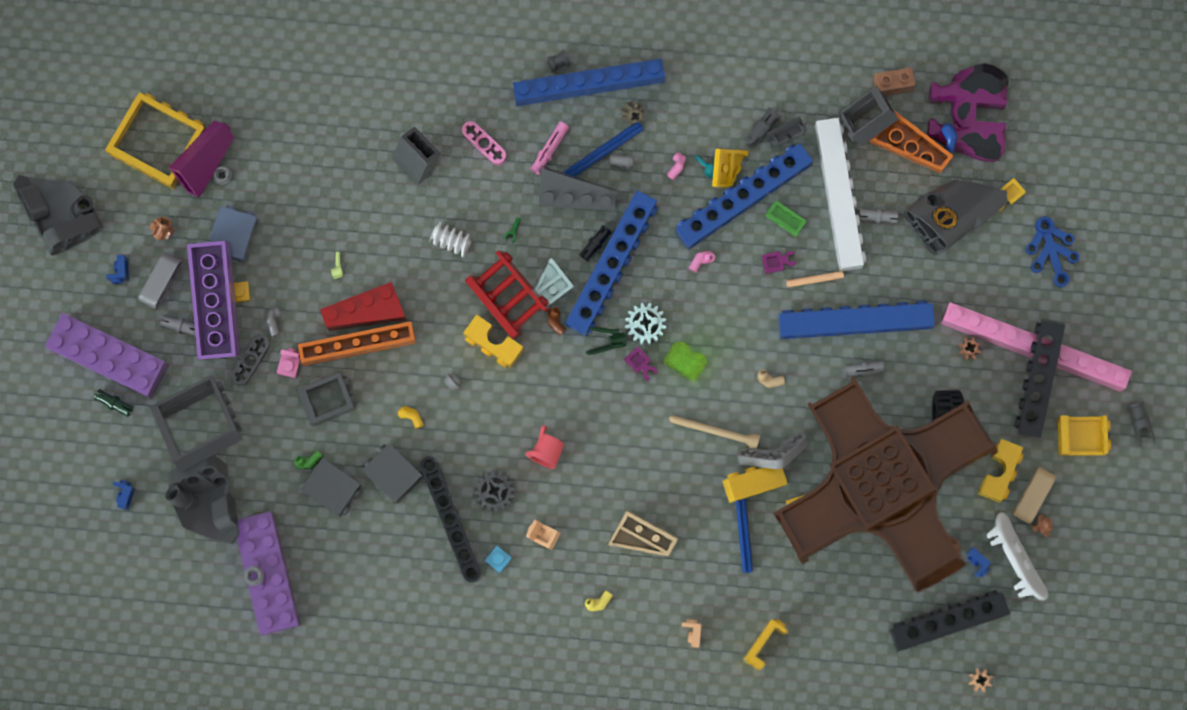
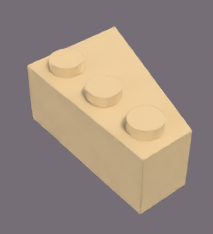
[608,510,679,556]

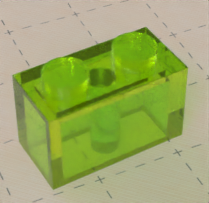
[663,341,708,383]

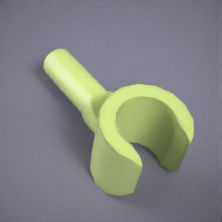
[331,252,343,279]

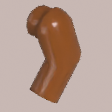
[547,307,566,336]

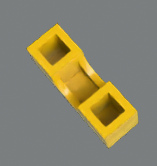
[463,314,524,368]
[978,439,1024,503]

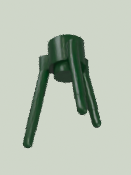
[585,327,627,356]

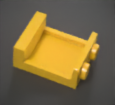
[1057,415,1111,456]
[743,619,788,671]

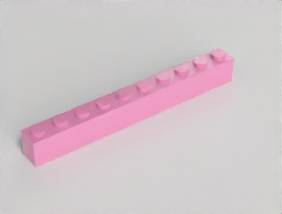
[940,302,1132,392]

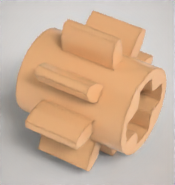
[968,668,993,692]

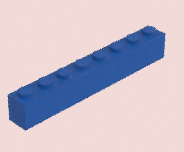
[513,58,665,106]
[778,301,935,339]

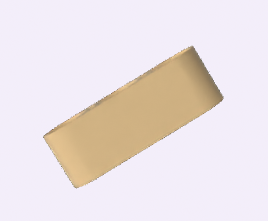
[1012,467,1056,524]

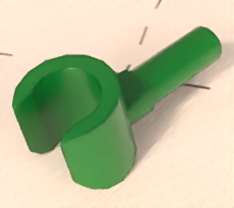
[505,217,521,243]

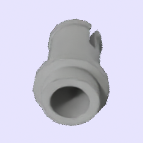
[610,154,633,169]

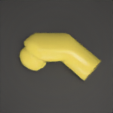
[585,590,613,612]

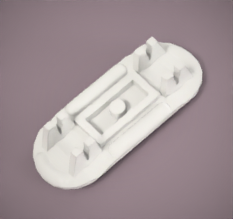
[986,512,1048,600]

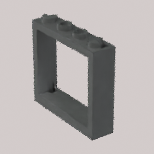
[150,375,243,472]

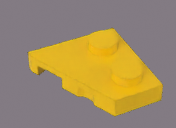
[712,149,749,188]

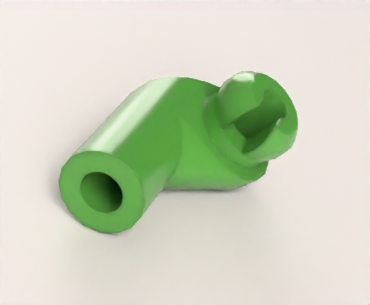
[294,450,323,469]

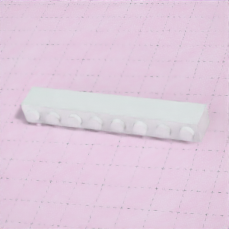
[815,118,866,271]

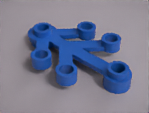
[1025,216,1080,288]

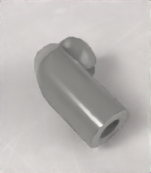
[266,307,281,336]

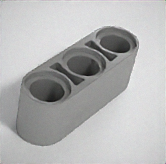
[138,253,182,309]

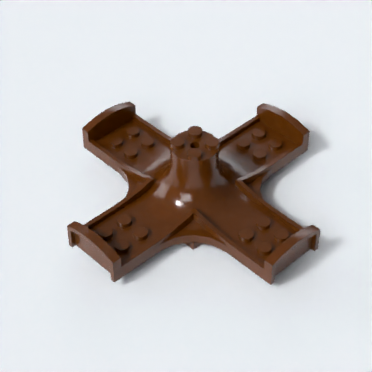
[773,377,998,593]

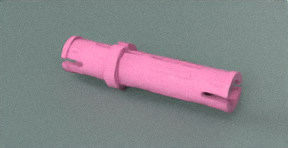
[530,121,569,175]

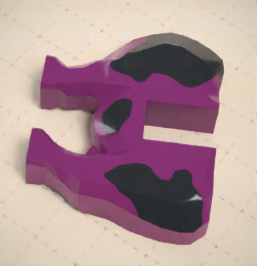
[927,63,1009,162]

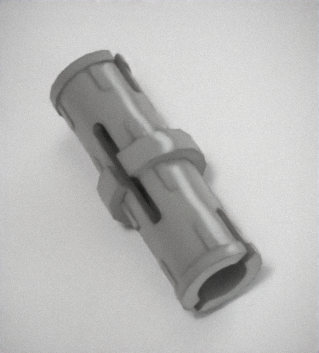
[859,208,898,223]
[160,315,196,337]
[844,361,884,377]

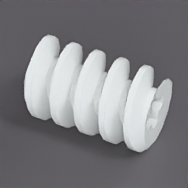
[429,221,472,258]

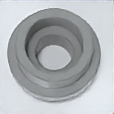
[213,166,232,185]
[444,373,461,391]
[244,566,264,586]

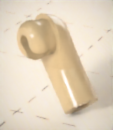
[757,369,785,388]

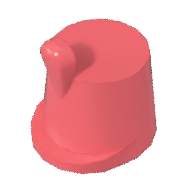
[525,425,565,469]

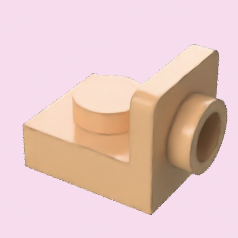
[681,619,701,648]

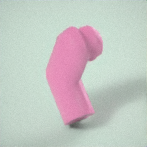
[667,152,686,180]

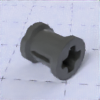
[546,50,570,73]

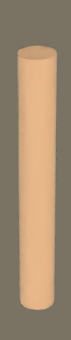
[786,271,844,288]

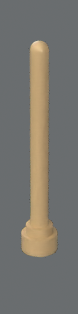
[669,415,760,449]

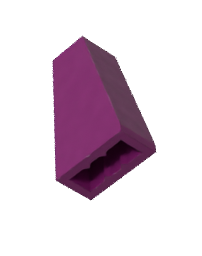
[169,120,234,198]

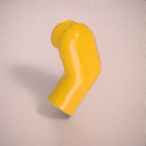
[398,406,424,429]

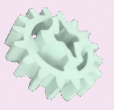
[625,303,666,345]

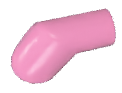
[689,251,715,273]

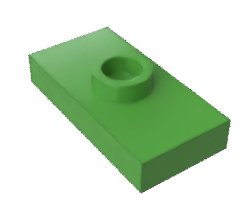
[765,200,807,237]

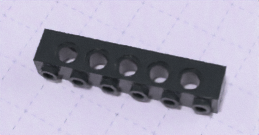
[1014,318,1065,438]
[889,590,1010,652]

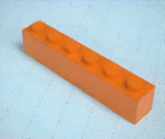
[298,321,417,366]

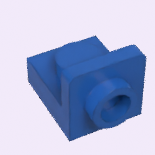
[106,255,129,284]
[113,480,135,511]
[966,547,991,578]

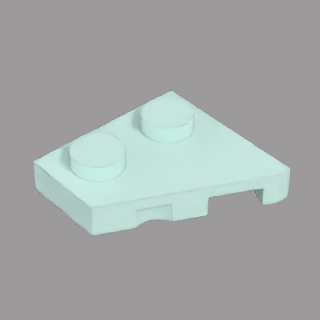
[535,258,574,306]

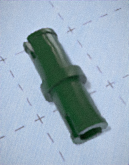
[94,389,134,417]

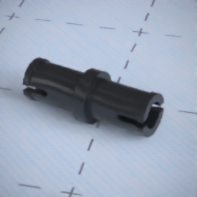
[579,225,612,262]

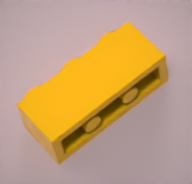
[722,466,788,503]

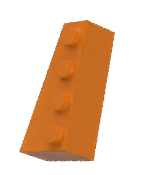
[869,109,953,174]

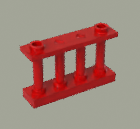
[464,250,551,339]

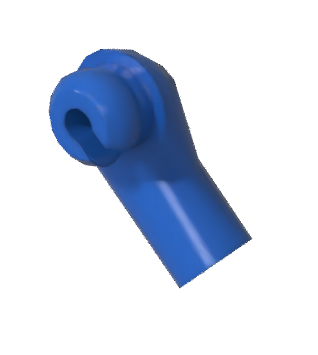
[942,123,957,152]

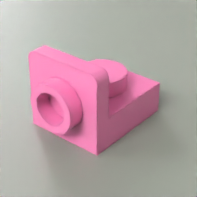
[277,348,301,379]

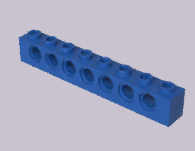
[675,143,813,250]
[565,190,658,336]

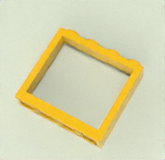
[105,92,205,190]

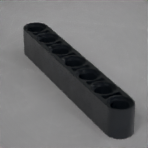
[420,456,481,583]

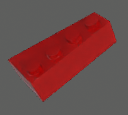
[320,282,407,331]

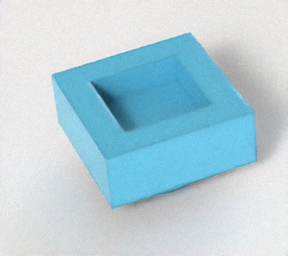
[485,546,512,573]

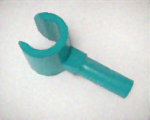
[695,155,714,178]

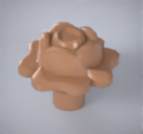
[1032,514,1053,537]

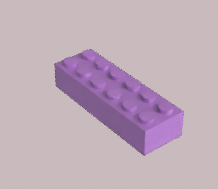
[187,241,241,360]
[44,313,169,399]
[237,511,301,636]

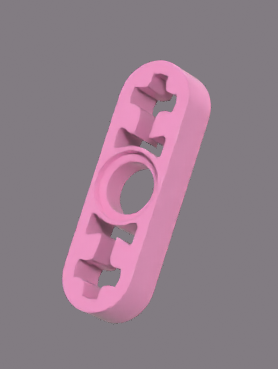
[462,121,506,165]

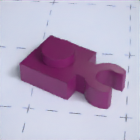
[761,251,797,275]
[624,346,658,382]

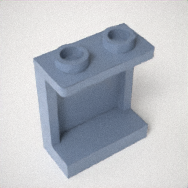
[209,205,259,263]

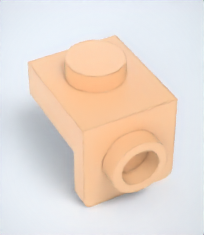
[526,520,561,550]

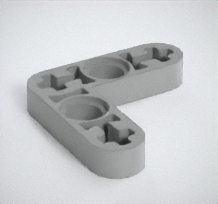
[737,433,808,469]

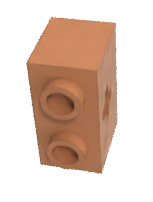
[872,67,916,96]

